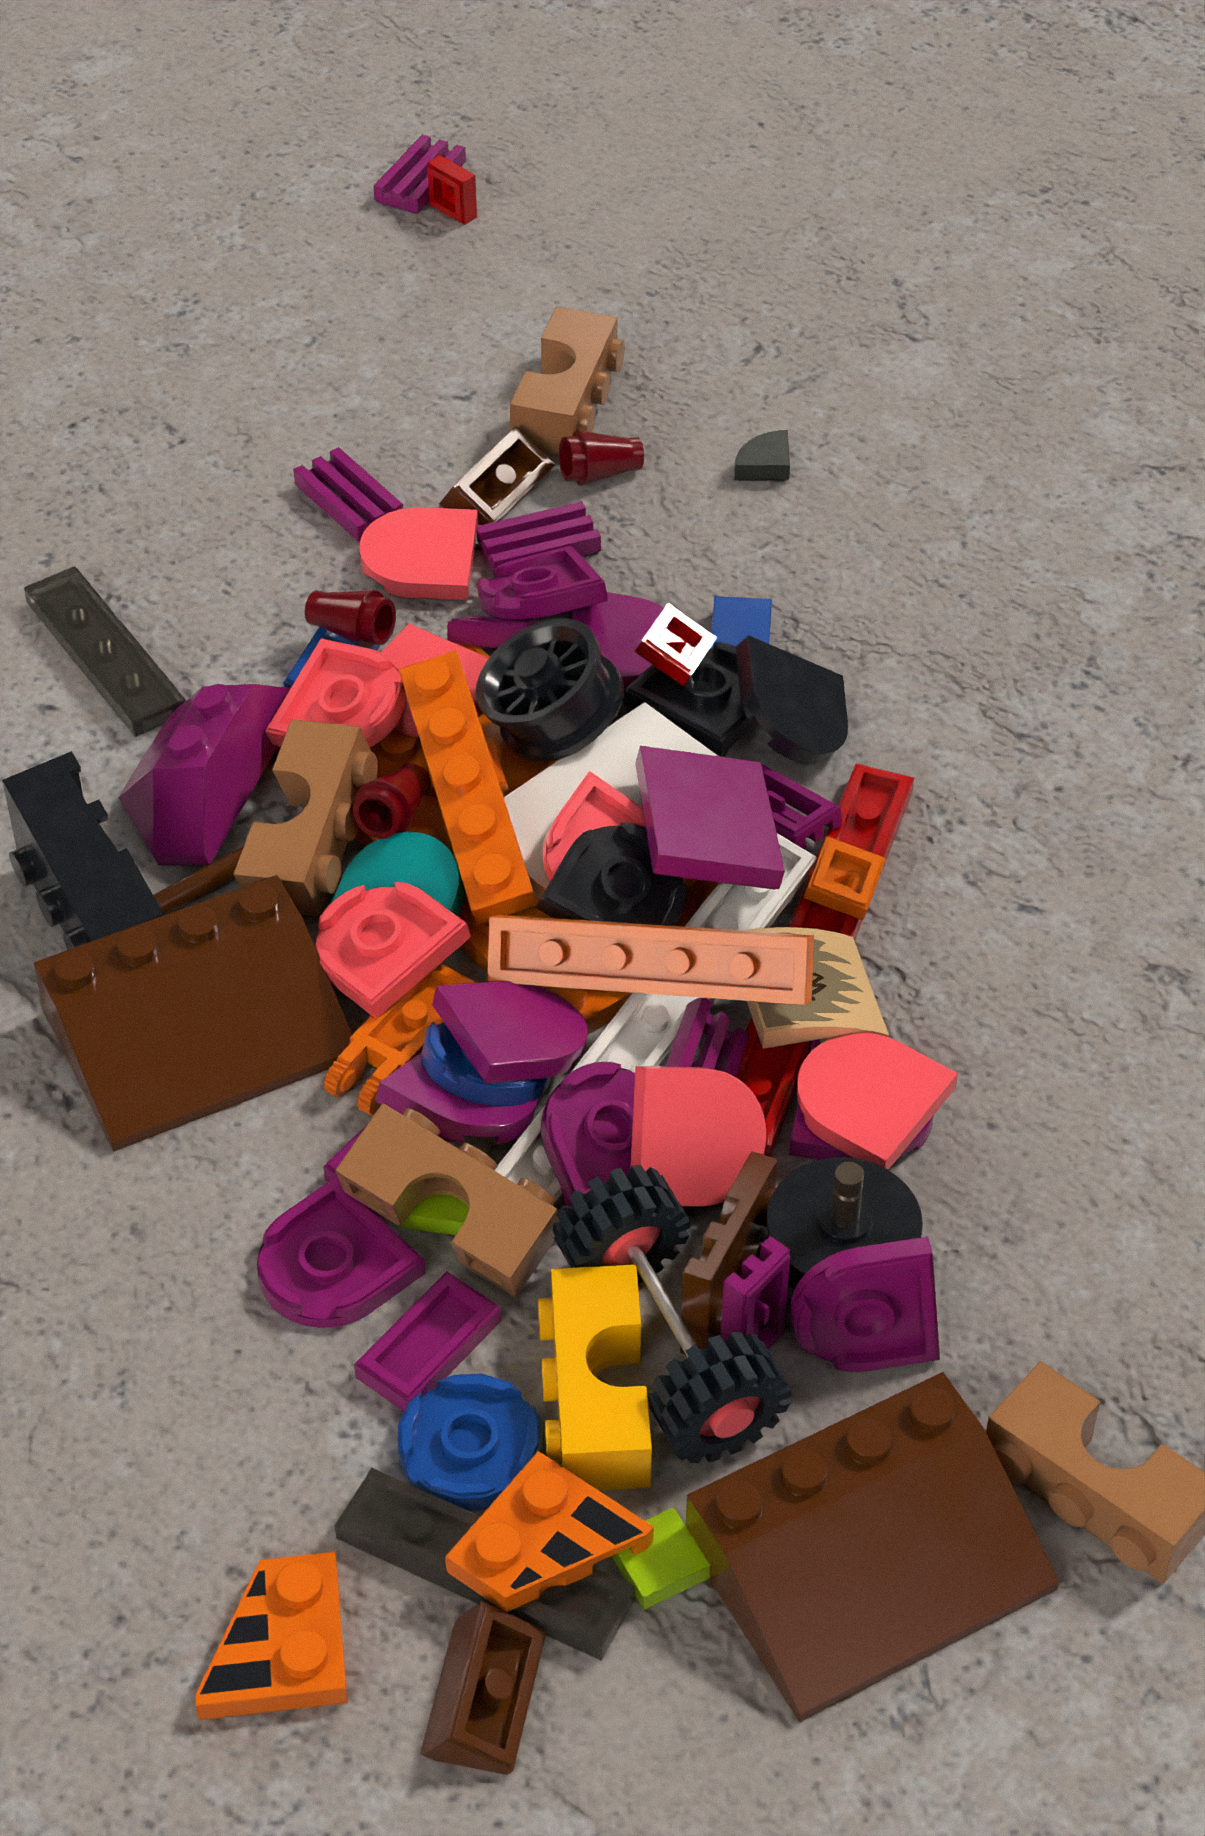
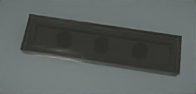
[24,566,186,737]
[335,1468,636,1661]

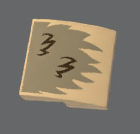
[741,927,889,1049]

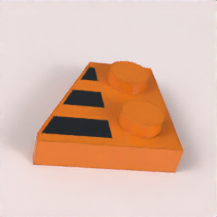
[445,1451,654,1612]
[195,1551,348,1720]

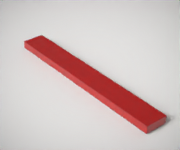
[736,763,914,1157]

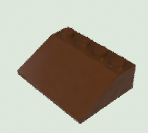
[33,875,352,1152]
[686,1372,1059,1722]

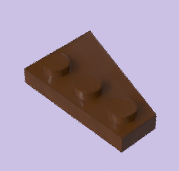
[680,1151,778,1355]

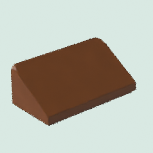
[439,426,555,525]
[421,1601,546,1775]

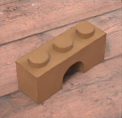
[510,306,625,456]
[234,719,378,917]
[335,1103,560,1298]
[986,1361,1205,1584]

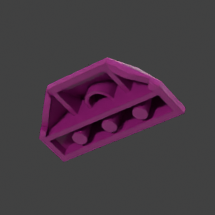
[119,684,291,865]

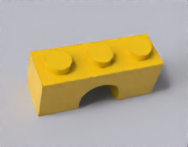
[538,1265,652,1491]

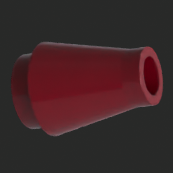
[559,430,644,486]
[304,590,396,648]
[353,763,431,839]

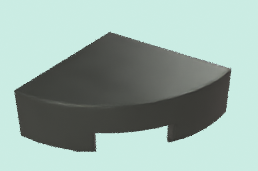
[734,430,790,481]

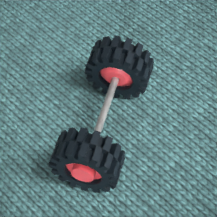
[552,1165,792,1463]

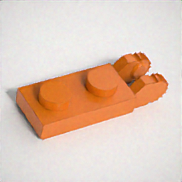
[323,964,478,1116]

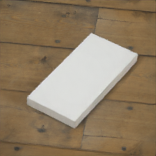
[504,702,717,899]

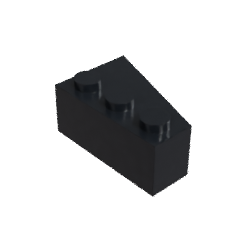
[2,751,164,950]

